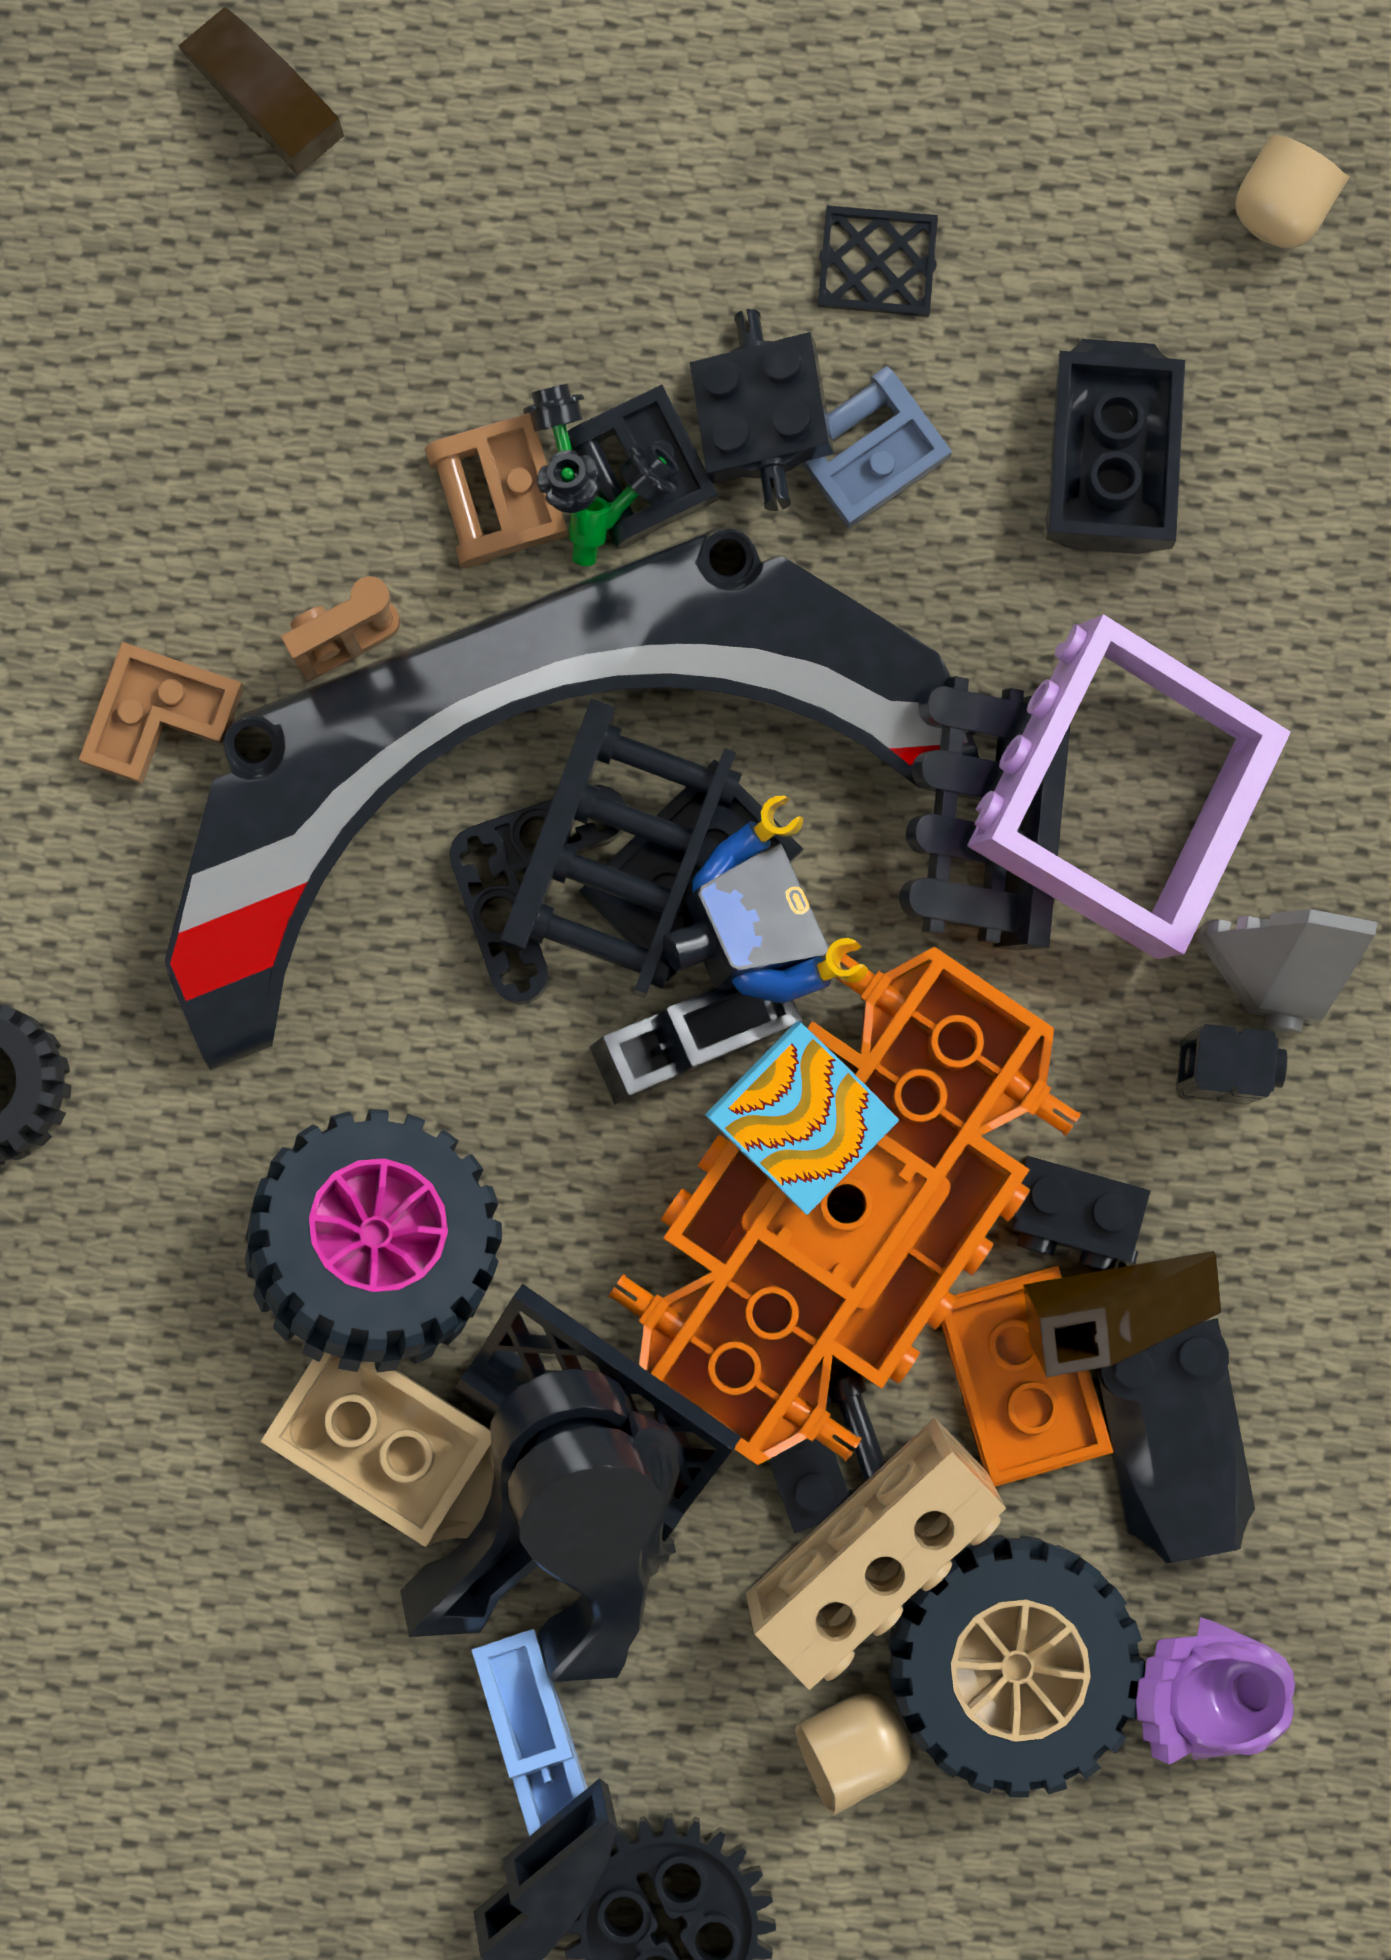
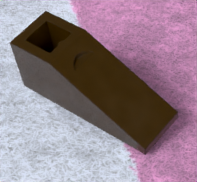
[1023,1251,1221,1377]

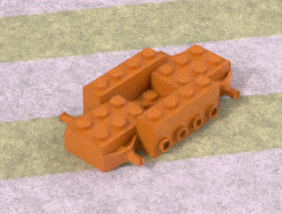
[608,947,1081,1465]

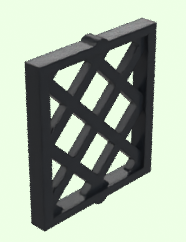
[818,205,938,317]

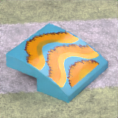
[705,1020,899,1215]

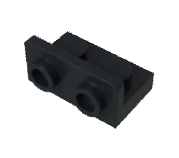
[1005,1156,1151,1270]

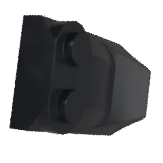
[1045,339,1186,554]
[1095,1318,1255,1563]

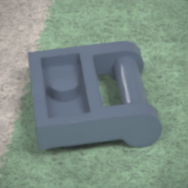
[800,366,952,529]

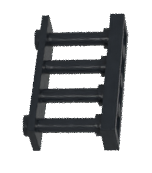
[500,698,742,999]

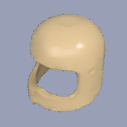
[1235,135,1350,248]
[795,1693,911,1816]

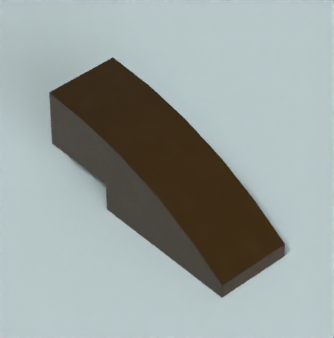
[178,7,344,176]

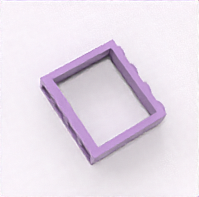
[967,614,1291,959]

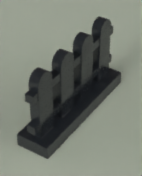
[899,676,1071,951]

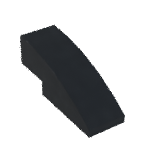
[589,988,803,1105]
[473,1778,618,1960]

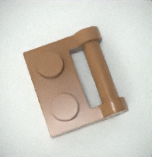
[425,413,568,568]
[281,576,400,682]

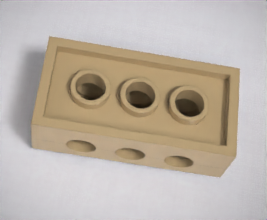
[746,1418,1006,1691]

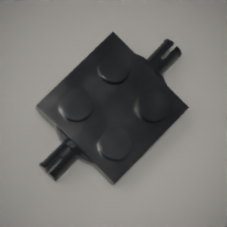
[690,309,834,511]

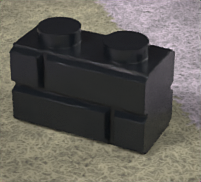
[1176,1024,1287,1105]

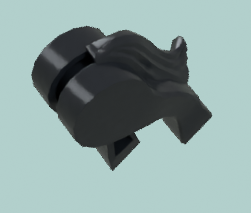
[400,1369,684,1682]

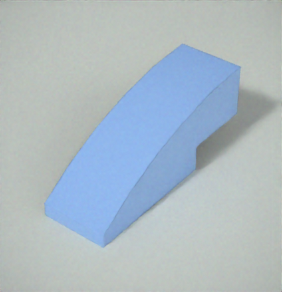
[472,1629,588,1836]

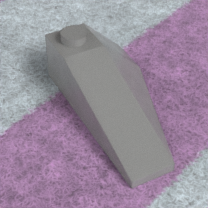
[1197,909,1378,1033]

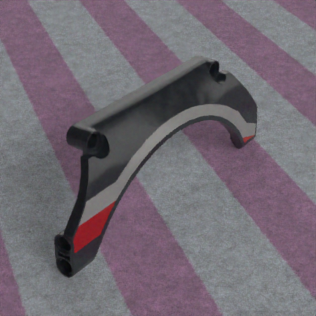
[165,527,979,1071]

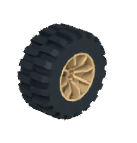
[888,1535,1145,1798]

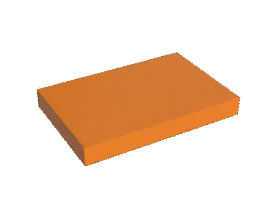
[941,1266,1114,1487]

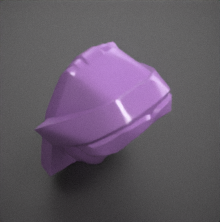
[1136,1617,1295,1764]

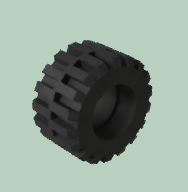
[0,1005,72,1165]

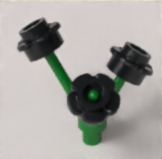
[523,384,679,566]

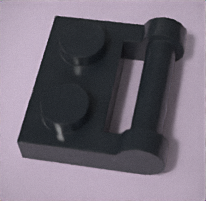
[568,384,718,549]
[769,1372,886,1533]

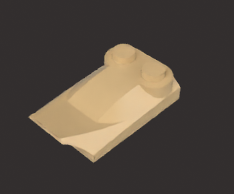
[261,1352,494,1547]

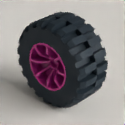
[245,1109,502,1373]

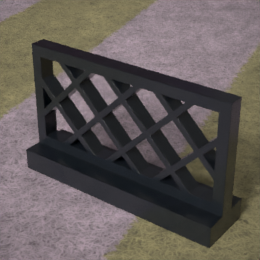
[452,1284,741,1542]

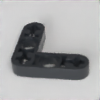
[450,785,626,1005]

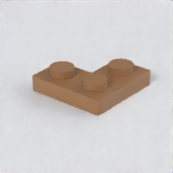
[79,642,245,784]

